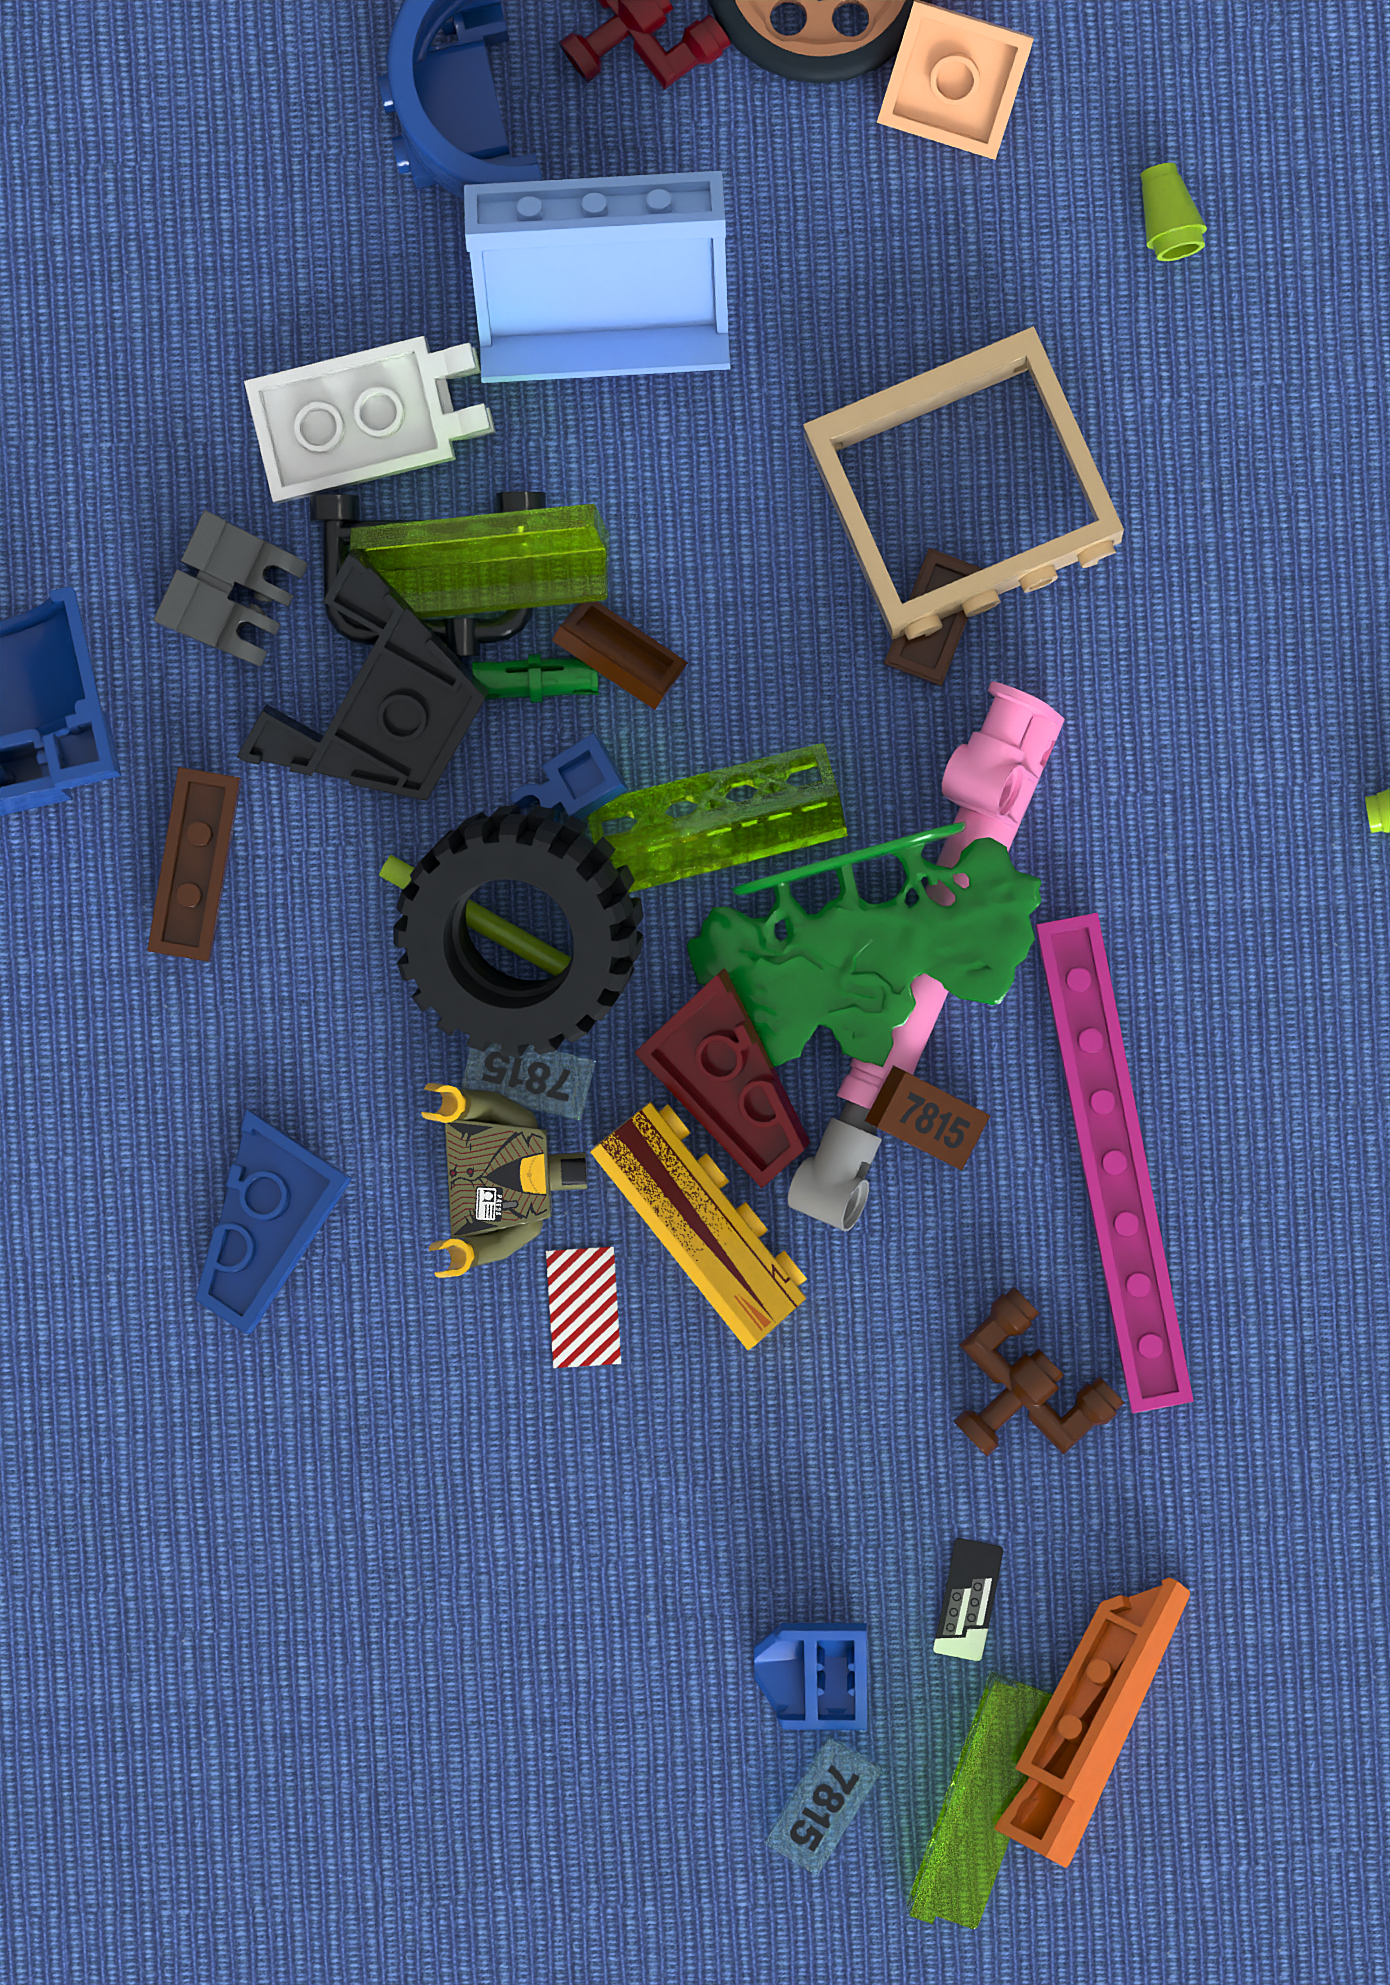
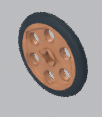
[708,0,932,84]

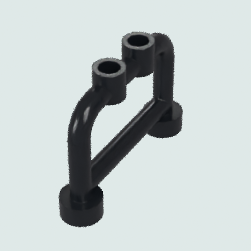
[310,491,546,657]

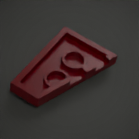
[634,967,811,1188]

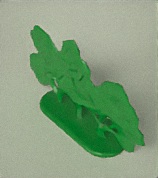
[686,821,1042,1067]

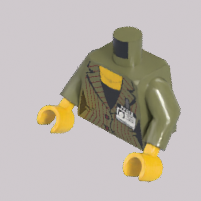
[421,1082,588,1278]

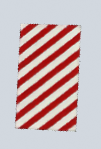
[546,1247,621,1368]

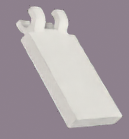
[244,336,496,504]

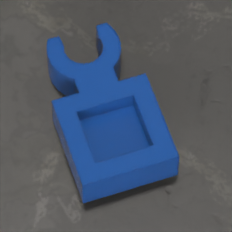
[510,733,629,822]

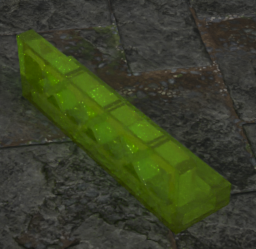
[587,742,848,893]

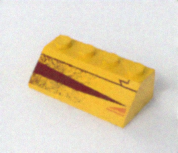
[590,1101,807,1350]

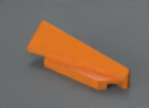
[994,1577,1190,1868]

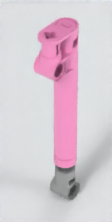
[788,681,1065,1232]

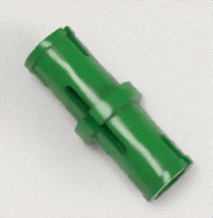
[472,653,599,703]

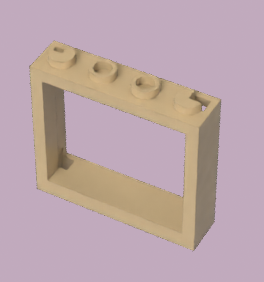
[803,326,1124,641]

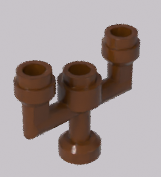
[953,1287,1124,1457]

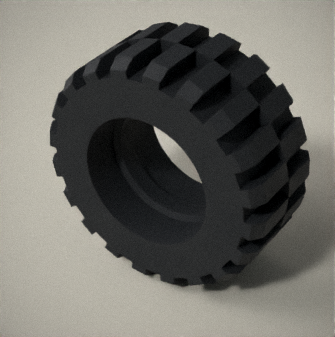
[393,805,644,1057]

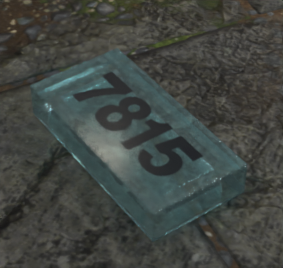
[461,1043,596,1121]
[764,1735,882,1876]

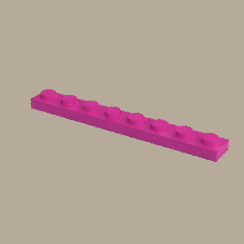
[1035,913,1194,1414]

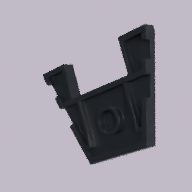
[237,548,489,801]

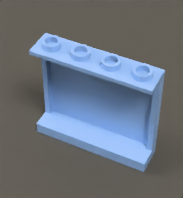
[464,171,731,383]

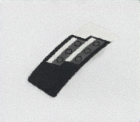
[933,1538,1003,1661]

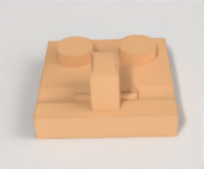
[877,0,1034,160]

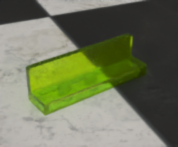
[350,503,609,618]
[906,1671,1053,1929]

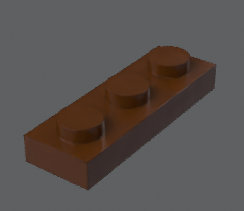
[147,767,242,962]

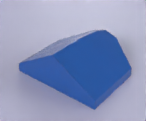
[754,1623,868,1730]

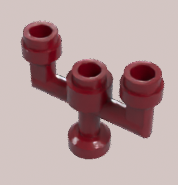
[558,0,731,90]

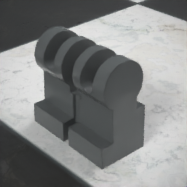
[153,510,309,667]

